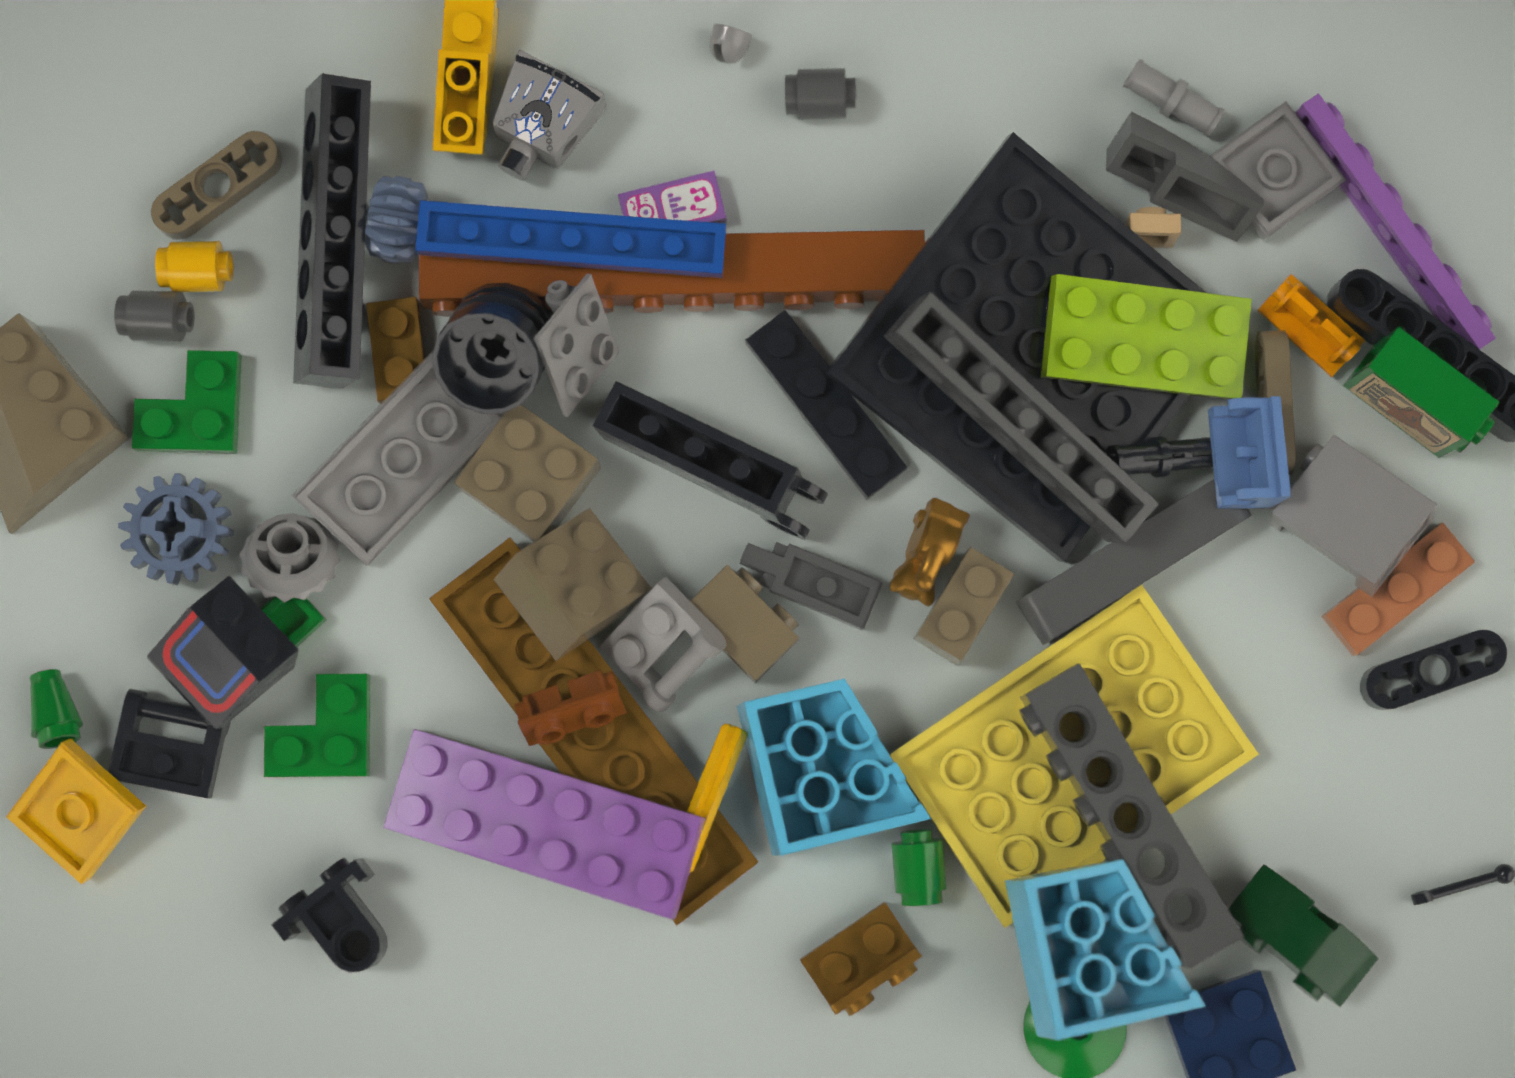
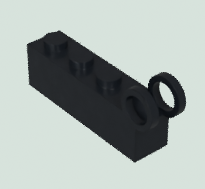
[592,381,828,540]

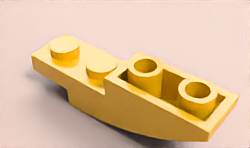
[432,0,499,155]

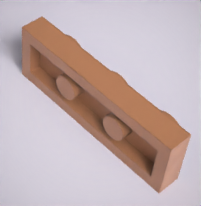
[1321,522,1475,656]

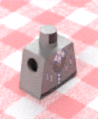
[493,49,606,181]

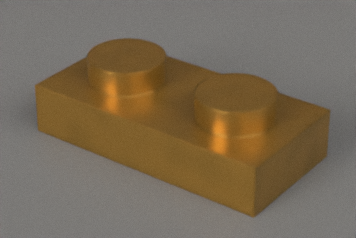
[366,297,425,404]

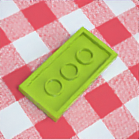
[1041,274,1252,400]

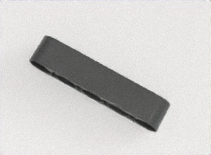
[1016,479,1252,645]

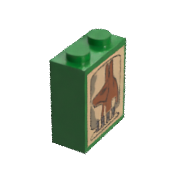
[1342,327,1499,458]

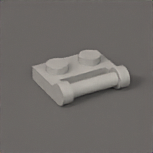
[600,577,726,712]

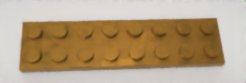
[429,537,759,926]

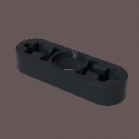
[1360,630,1507,710]

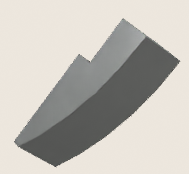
[1106,111,1264,242]

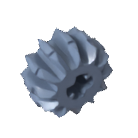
[365,176,428,263]

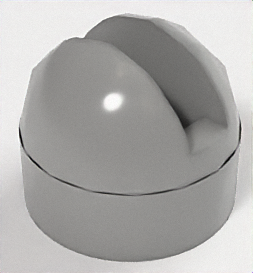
[709,24,752,63]

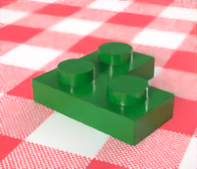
[132,350,242,454]
[264,674,370,777]

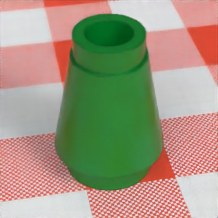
[29,669,83,749]

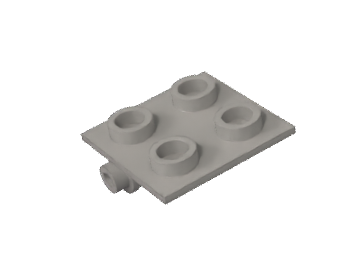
[534,273,619,417]

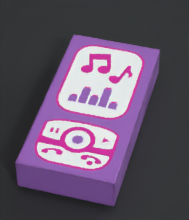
[618,171,727,223]

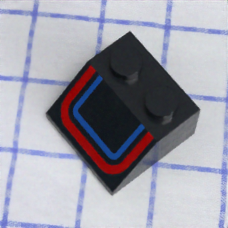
[147,576,299,732]

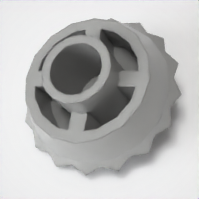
[239,513,341,602]

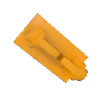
[1257,274,1365,377]

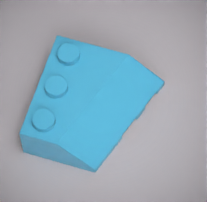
[737,678,931,856]
[1005,859,1205,1040]

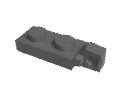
[739,542,883,631]

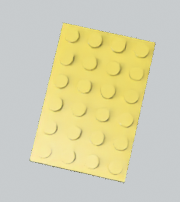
[889,584,1259,928]

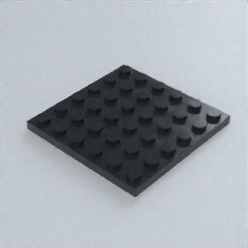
[825,132,1206,562]

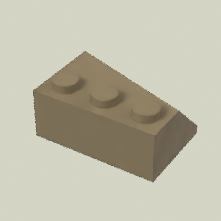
[0,313,130,534]

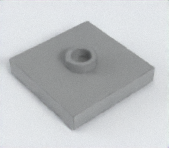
[1209,101,1346,241]

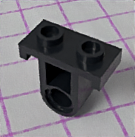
[271,857,388,973]

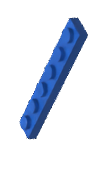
[415,200,726,278]

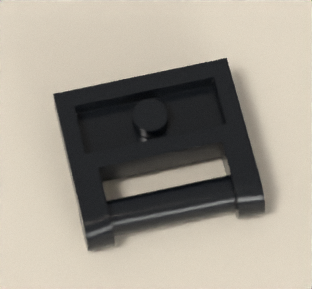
[108,689,231,799]

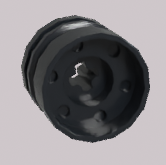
[432,282,552,414]

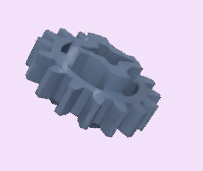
[118,473,234,585]

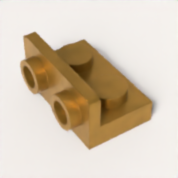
[800,902,922,1016]

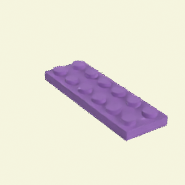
[383,729,706,919]

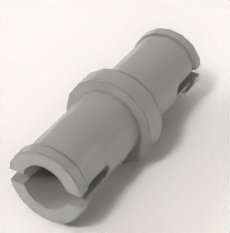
[1123,59,1225,137]

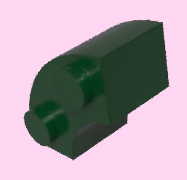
[1228,864,1378,1007]

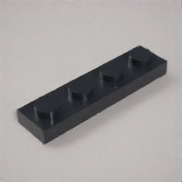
[745,310,908,500]

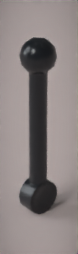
[1411,864,1515,905]

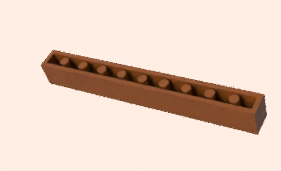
[419,230,925,317]

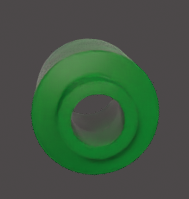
[891,829,947,906]

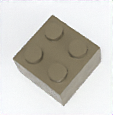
[454,405,601,542]
[494,508,652,661]

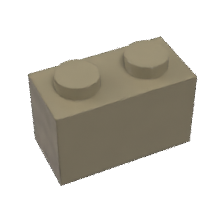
[913,547,1015,665]
[690,565,799,683]

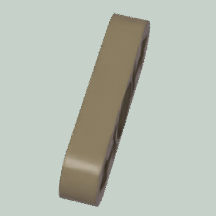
[151,131,282,240]
[1254,330,1296,475]

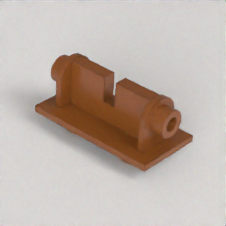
[514,669,627,746]

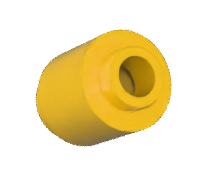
[155,241,234,292]

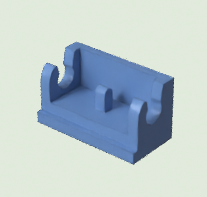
[1208,396,1291,509]

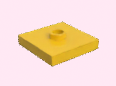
[6,738,146,885]

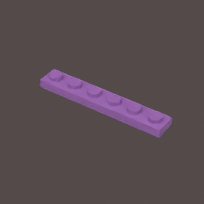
[1295,93,1496,350]

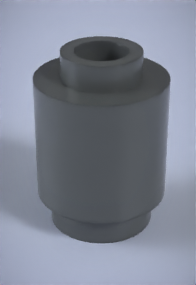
[785,68,856,120]
[114,291,195,342]

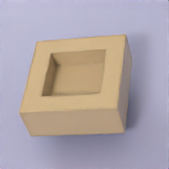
[1125,207,1181,248]

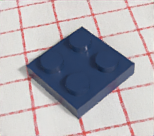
[1165,970,1296,1078]

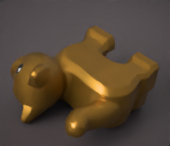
[889,498,970,607]

